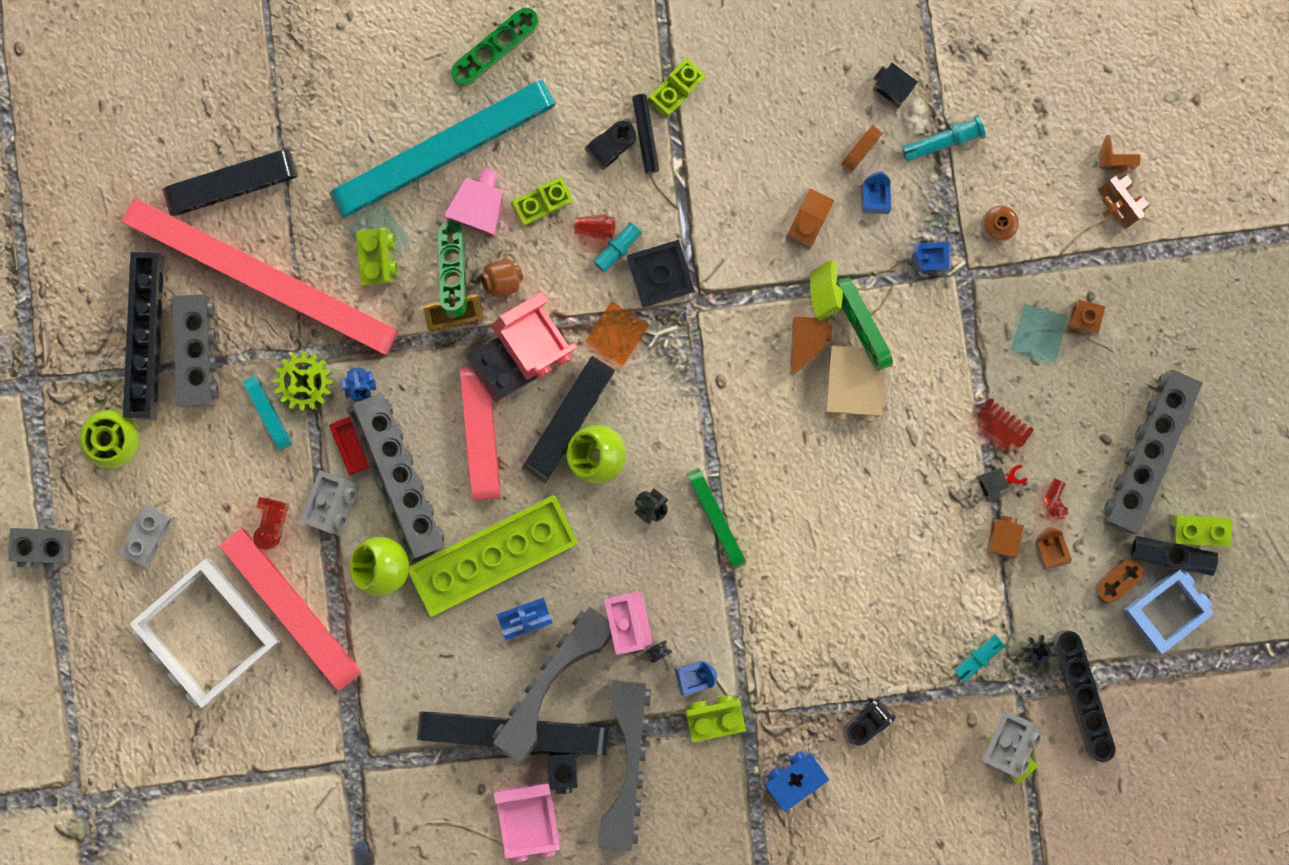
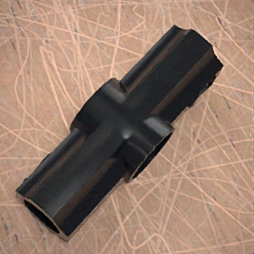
[1131,536,1219,576]

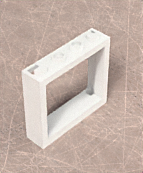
[130,558,281,708]

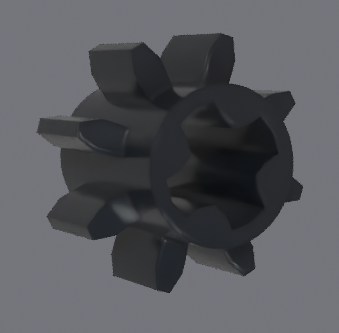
[634,488,668,524]
[1020,635,1056,669]

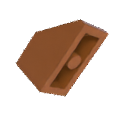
[786,188,834,249]
[790,317,832,374]

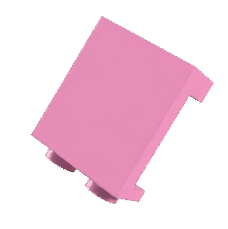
[604,591,653,655]
[494,781,560,862]

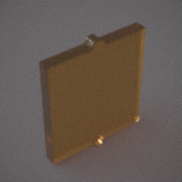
[586,301,649,366]

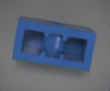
[764,750,830,812]

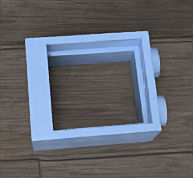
[1123,570,1214,654]

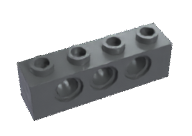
[172,294,219,408]

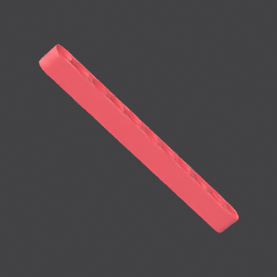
[121,197,399,355]

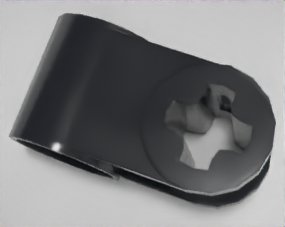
[584,120,636,170]
[843,696,896,746]

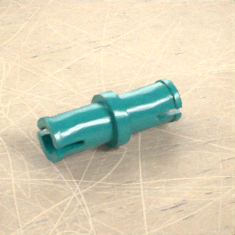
[593,222,642,273]
[954,633,1006,683]

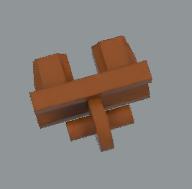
[1098,175,1149,228]

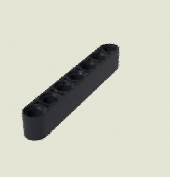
[417,711,609,755]

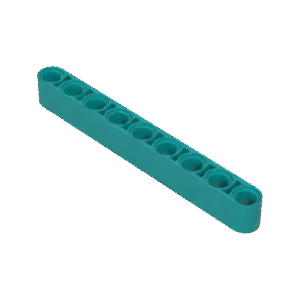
[329,80,556,218]

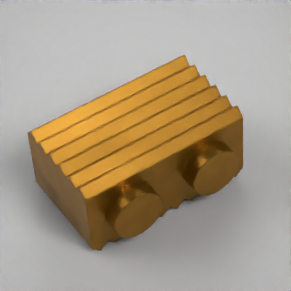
[423,294,484,332]

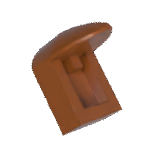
[1099,135,1140,174]
[1035,527,1072,570]

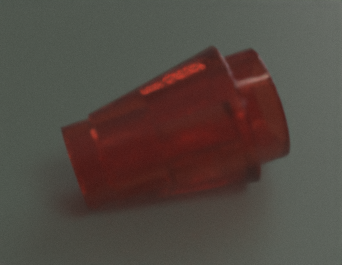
[574,214,615,241]

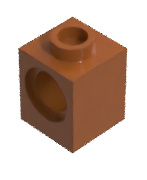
[1066,300,1106,336]
[986,515,1024,558]

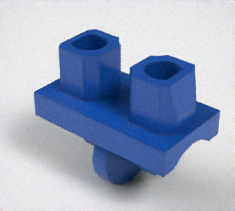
[496,597,553,640]

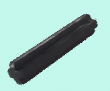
[632,94,659,174]

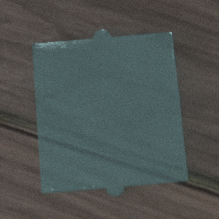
[347,202,411,257]
[1011,304,1068,362]

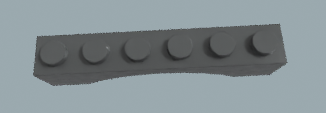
[492,607,612,766]
[598,680,651,851]

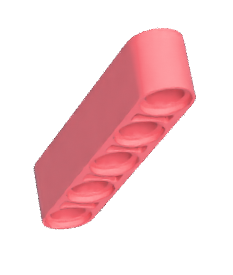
[460,367,501,501]

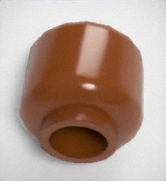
[981,206,1019,243]
[480,259,523,298]

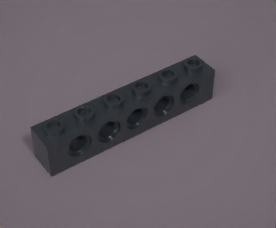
[123,252,165,420]

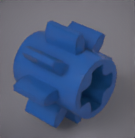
[341,368,377,401]

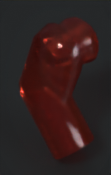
[1044,478,1068,520]

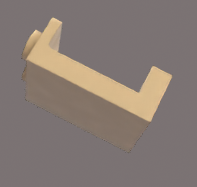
[825,346,885,422]

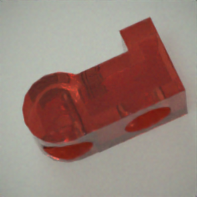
[253,497,290,550]

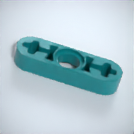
[243,375,293,451]

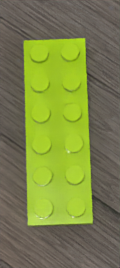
[409,494,579,617]

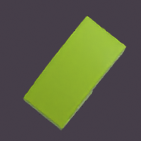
[647,58,706,119]
[510,176,574,227]
[810,260,843,321]

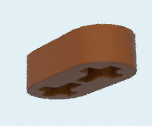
[841,125,883,173]
[1096,560,1143,602]

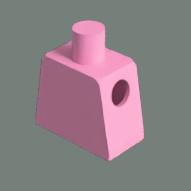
[445,168,504,237]

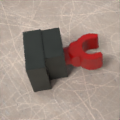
[977,465,1028,502]

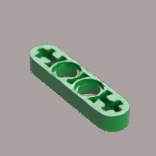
[451,8,539,86]
[438,221,467,318]
[836,278,893,371]
[687,468,747,570]

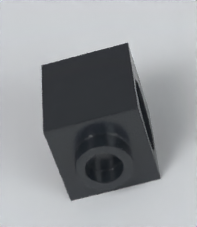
[873,63,918,108]
[548,753,578,794]

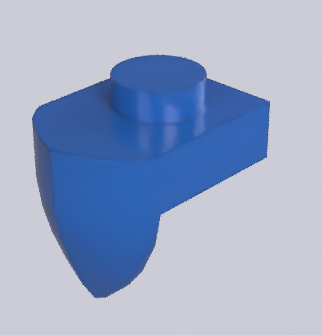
[861,171,891,214]
[911,242,951,273]
[674,660,718,696]

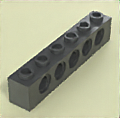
[1102,369,1203,535]
[346,393,444,561]

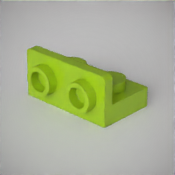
[356,227,398,286]
[1169,514,1233,547]
[685,694,746,743]

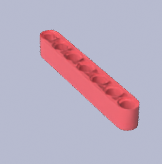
[220,527,361,691]

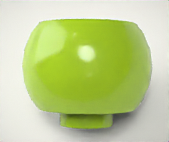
[78,410,140,470]
[567,424,627,485]
[350,536,409,597]

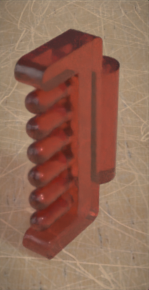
[977,398,1034,450]

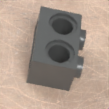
[8,528,72,569]

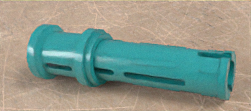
[902,115,986,163]

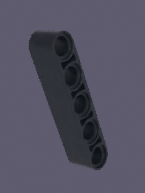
[162,149,298,216]
[522,355,615,484]
[1053,630,1116,762]

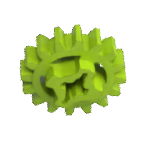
[273,351,334,412]

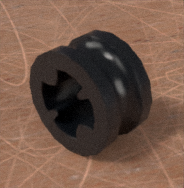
[645,640,672,664]

